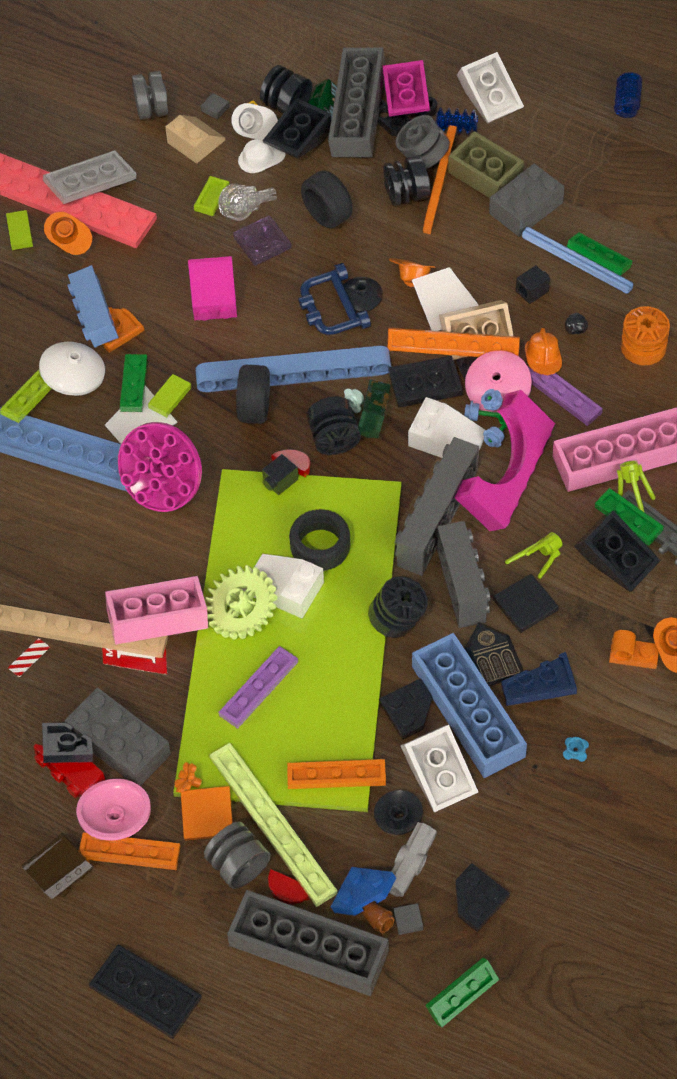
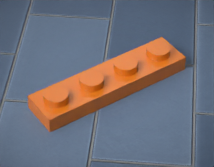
[287,759,386,789]
[79,832,181,870]

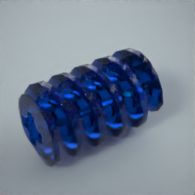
[614,72,643,118]
[436,107,478,135]

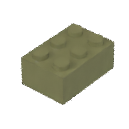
[448,131,524,198]

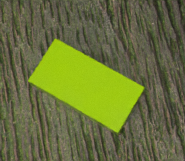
[194,176,230,216]
[6,210,33,250]
[148,374,191,418]

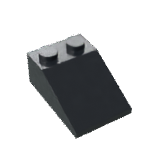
[263,98,331,159]
[574,510,661,592]

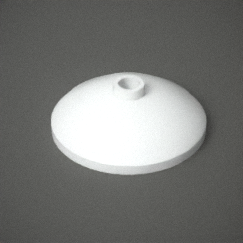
[39,342,105,396]

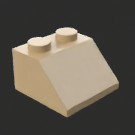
[165,115,225,164]

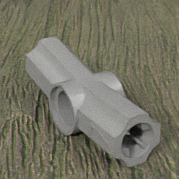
[389,822,437,897]

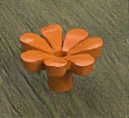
[175,762,202,793]

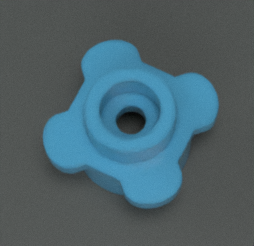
[563,737,589,762]

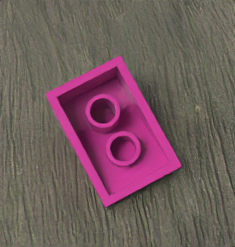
[383,60,430,116]
[188,256,237,320]

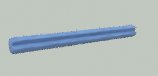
[522,227,633,294]

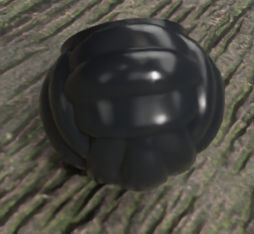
[565,313,588,335]

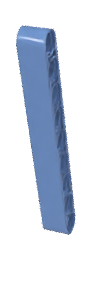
[195,346,391,392]

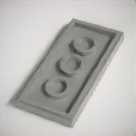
[43,151,136,204]

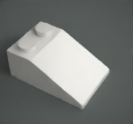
[457,52,524,123]
[408,397,485,458]
[242,554,324,618]
[401,725,478,812]

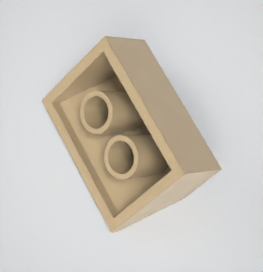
[439,300,513,360]

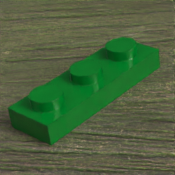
[567,232,633,276]
[120,354,148,412]
[595,488,664,546]
[425,958,499,1027]

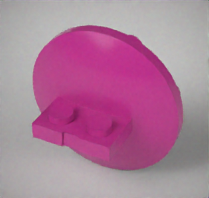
[118,422,202,512]

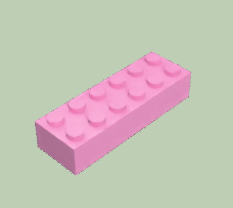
[552,408,677,492]

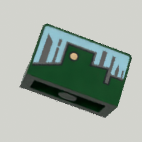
[308,79,337,120]

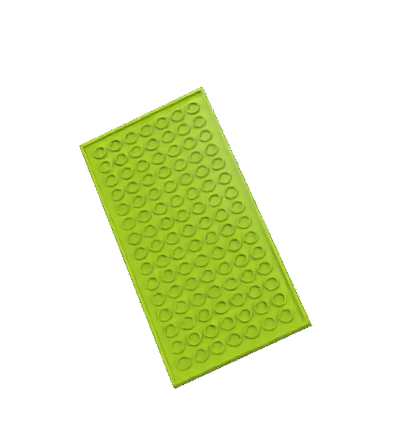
[173,469,401,812]

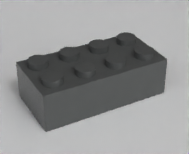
[437,521,490,628]
[65,687,171,786]

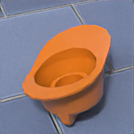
[44,212,92,255]
[389,258,435,287]
[525,328,562,375]
[653,617,677,673]

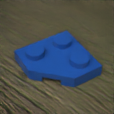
[331,867,396,916]

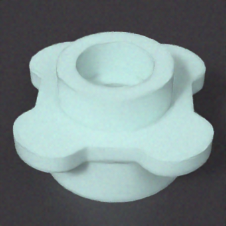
[344,389,364,413]

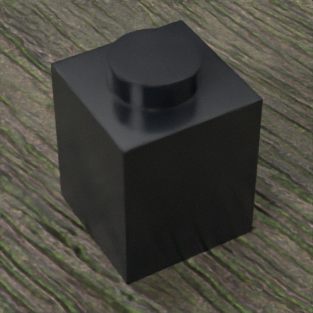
[516,265,550,304]
[262,454,298,495]

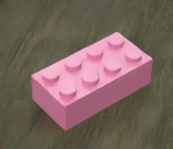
[105,576,208,645]

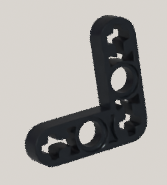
[377,97,437,137]

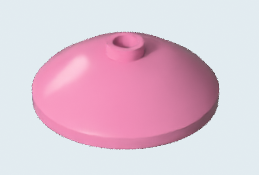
[465,351,532,412]
[77,779,151,840]

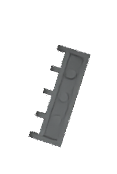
[622,490,677,565]

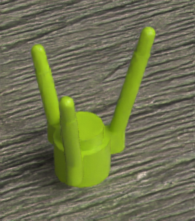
[617,460,655,513]
[505,532,563,579]

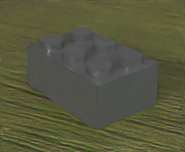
[489,164,564,237]

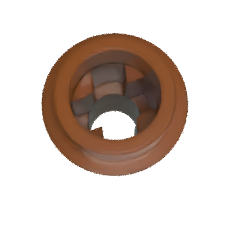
[361,901,395,933]

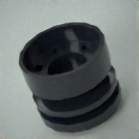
[260,65,312,114]
[383,155,430,207]
[306,396,361,455]
[368,576,428,638]

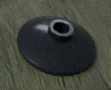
[343,277,383,312]
[374,790,423,835]

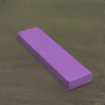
[528,366,603,426]
[219,646,298,729]

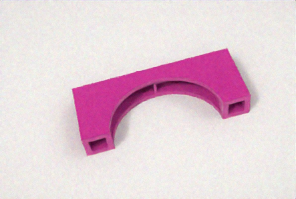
[454,390,555,531]

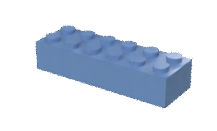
[412,633,527,778]

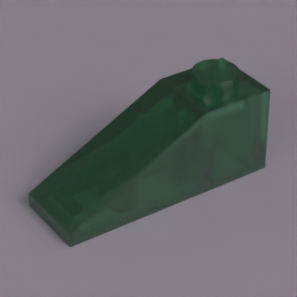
[358,379,391,439]

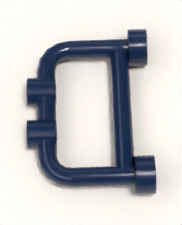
[298,263,371,335]

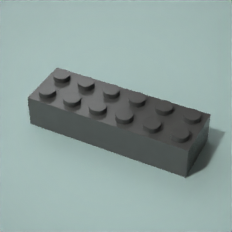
[328,48,386,157]
[395,437,479,576]
[227,890,389,996]

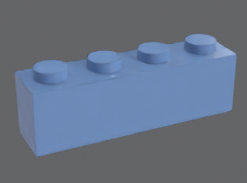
[67,265,119,347]

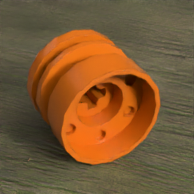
[621,306,670,365]

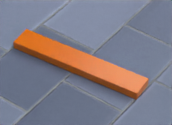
[423,125,457,234]
[388,328,520,357]

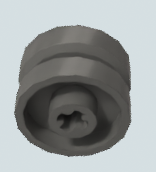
[131,71,168,120]
[396,115,450,168]

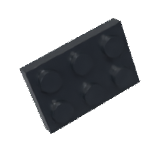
[388,355,463,408]

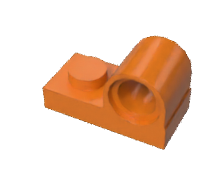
[609,630,659,669]

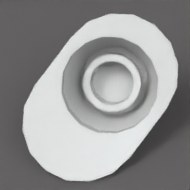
[231,103,278,140]
[238,139,285,173]

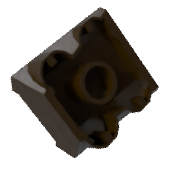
[22,833,93,899]

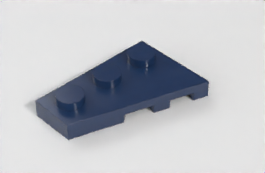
[501,652,577,706]

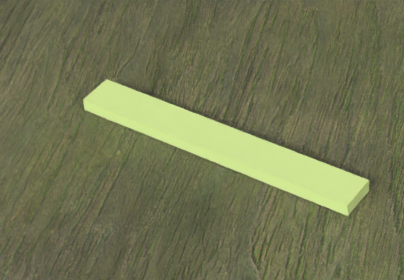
[210,743,337,907]

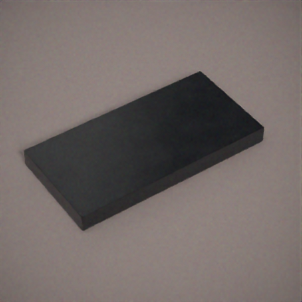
[89,944,202,1039]

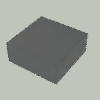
[201,93,230,120]
[393,904,423,935]

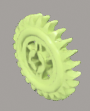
[205,565,277,640]

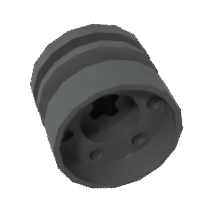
[204,822,270,889]

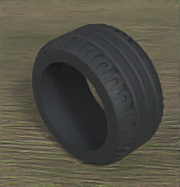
[301,170,353,228]
[236,364,270,424]
[289,509,350,571]

